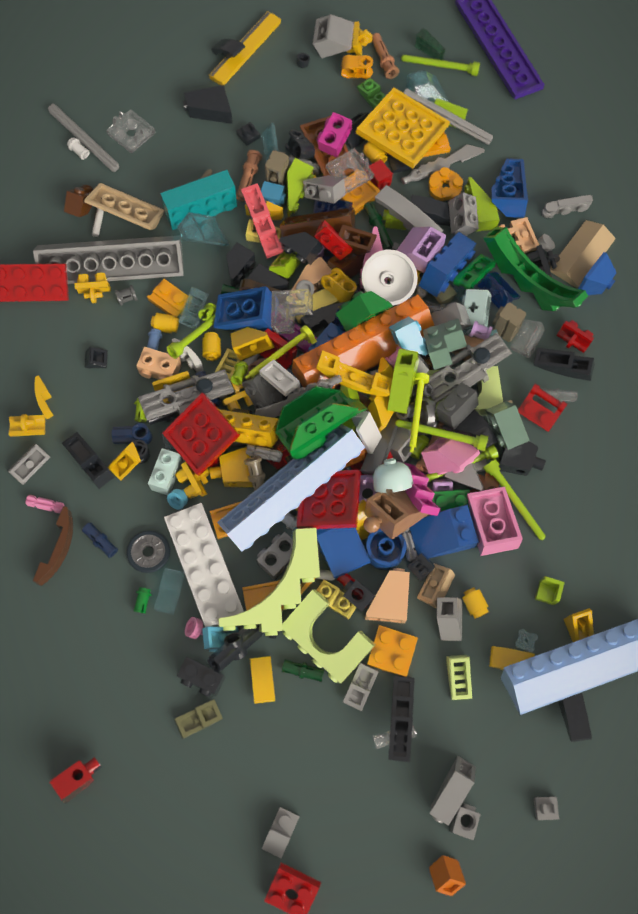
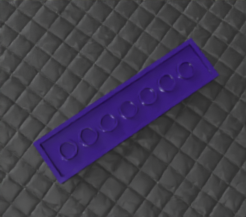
[455,0,545,100]

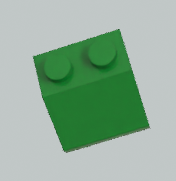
[336,291,393,332]

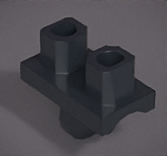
[528,245,560,277]

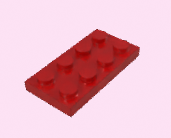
[0,264,69,302]

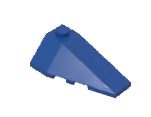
[491,159,528,218]

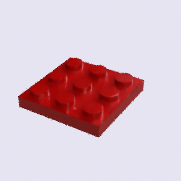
[162,393,241,476]
[296,470,361,529]

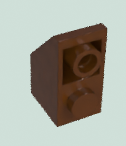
[64,185,94,217]

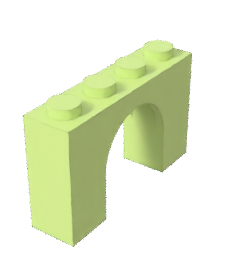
[426,366,503,421]
[282,589,376,684]

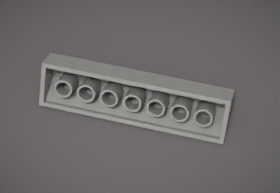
[33,235,184,284]

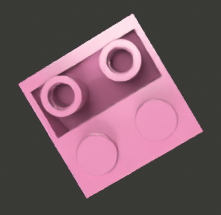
[421,437,480,475]

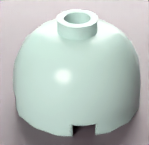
[373,458,413,493]

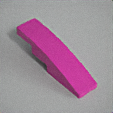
[397,461,440,516]

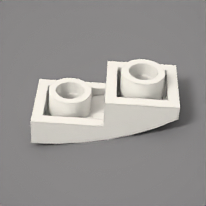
[172,338,204,373]

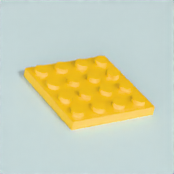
[356,87,450,169]

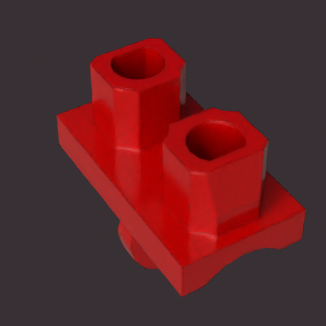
[556,320,594,353]

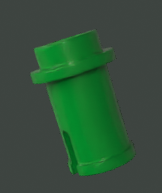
[133,587,152,614]

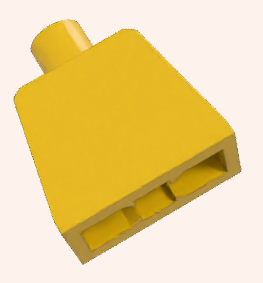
[209,447,253,487]

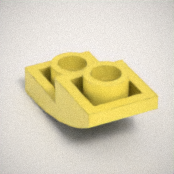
[317,580,357,620]

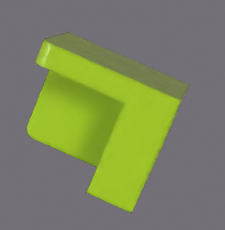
[535,576,565,606]

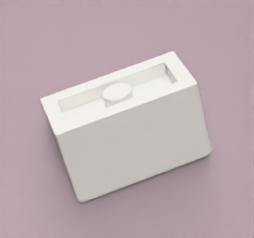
[259,359,300,397]
[352,411,382,454]

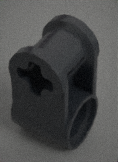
[285,130,315,159]

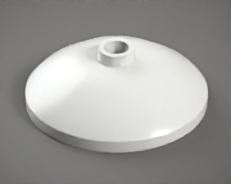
[361,250,417,306]

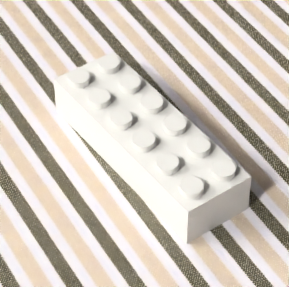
[164,503,244,627]

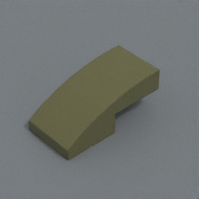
[174,700,223,739]

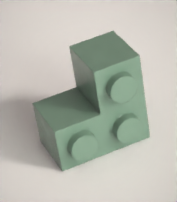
[423,318,467,370]
[485,401,530,450]

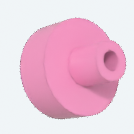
[185,617,205,639]

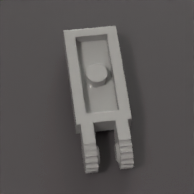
[541,195,593,219]

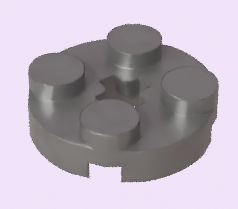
[410,397,437,435]

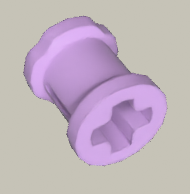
[469,321,493,340]

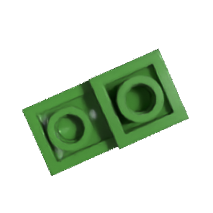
[357,78,386,109]

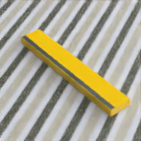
[209,11,281,85]

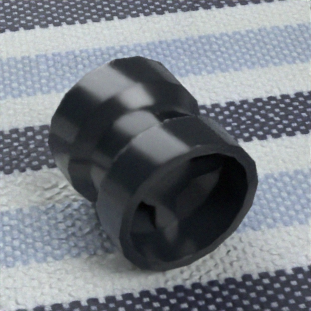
[132,440,150,464]

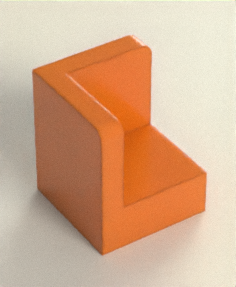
[429,855,466,896]

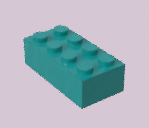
[160,170,237,230]

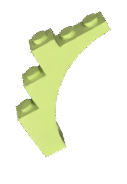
[217,528,320,636]

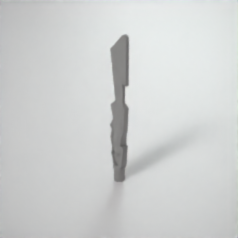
[401,144,485,185]
[255,375,342,418]

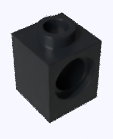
[343,579,375,611]

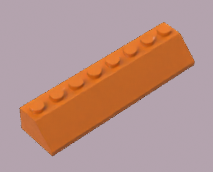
[292,295,434,389]

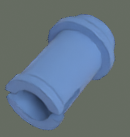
[147,329,163,350]

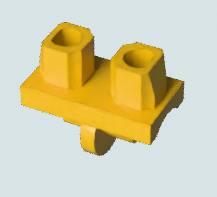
[347,21,372,56]
[74,273,111,303]
[222,382,253,411]
[9,414,45,437]
[175,462,210,499]

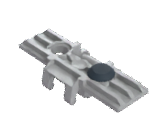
[425,332,512,404]
[138,369,234,420]

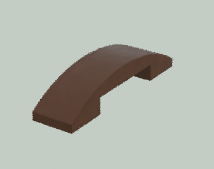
[33,506,73,586]

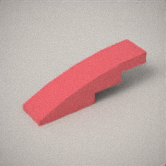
[241,183,284,258]

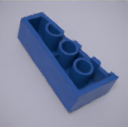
[419,232,476,297]

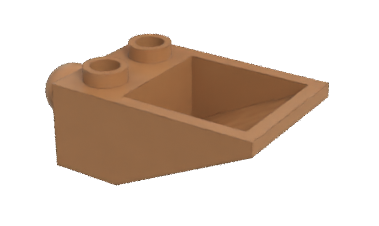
[364,489,428,539]

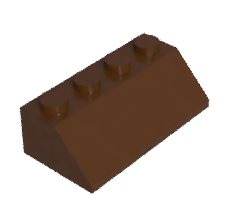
[280,207,355,242]

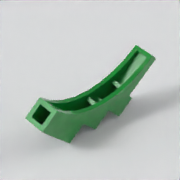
[483,227,588,311]

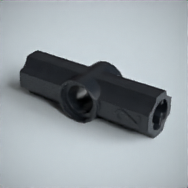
[207,624,264,673]

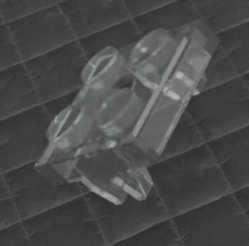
[106,109,156,154]
[325,148,374,194]

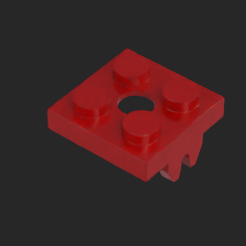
[264,863,321,914]

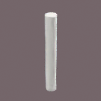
[92,208,104,237]

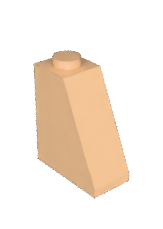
[365,568,410,624]

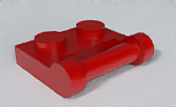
[518,383,568,432]

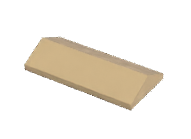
[84,183,164,230]
[550,220,616,289]

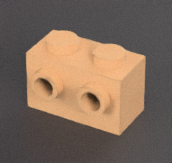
[136,347,182,380]

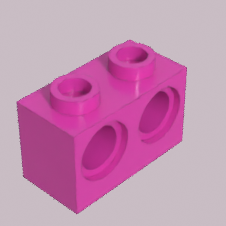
[317,112,352,157]

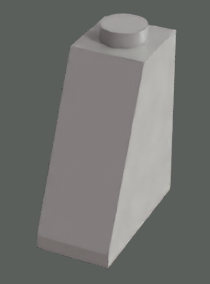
[430,756,476,826]

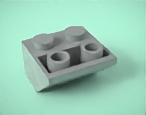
[313,14,354,58]

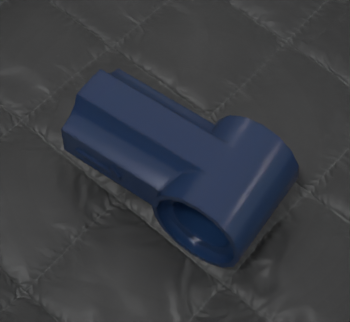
[112,423,153,445]

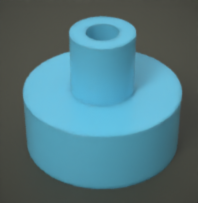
[167,489,188,510]

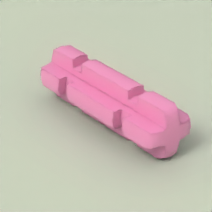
[25,495,65,514]

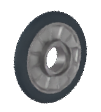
[127,530,170,573]

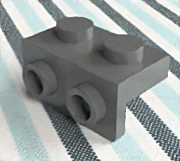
[242,372,285,409]

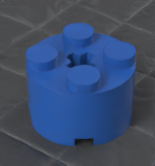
[365,528,407,570]

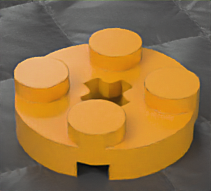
[428,167,463,202]

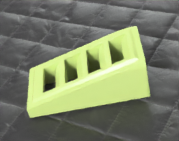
[446,655,472,700]

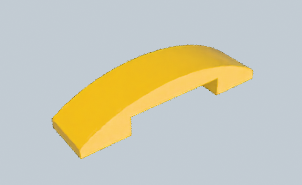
[316,350,392,397]

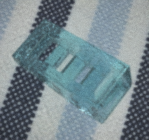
[178,287,209,329]

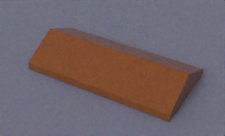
[300,116,358,179]

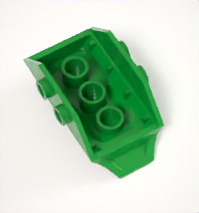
[275,386,367,460]

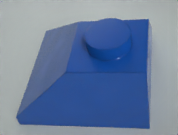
[578,252,617,295]

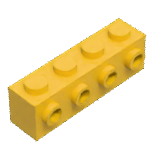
[219,409,279,448]

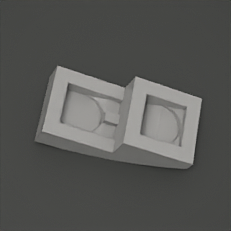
[343,662,379,711]

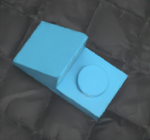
[202,627,239,652]

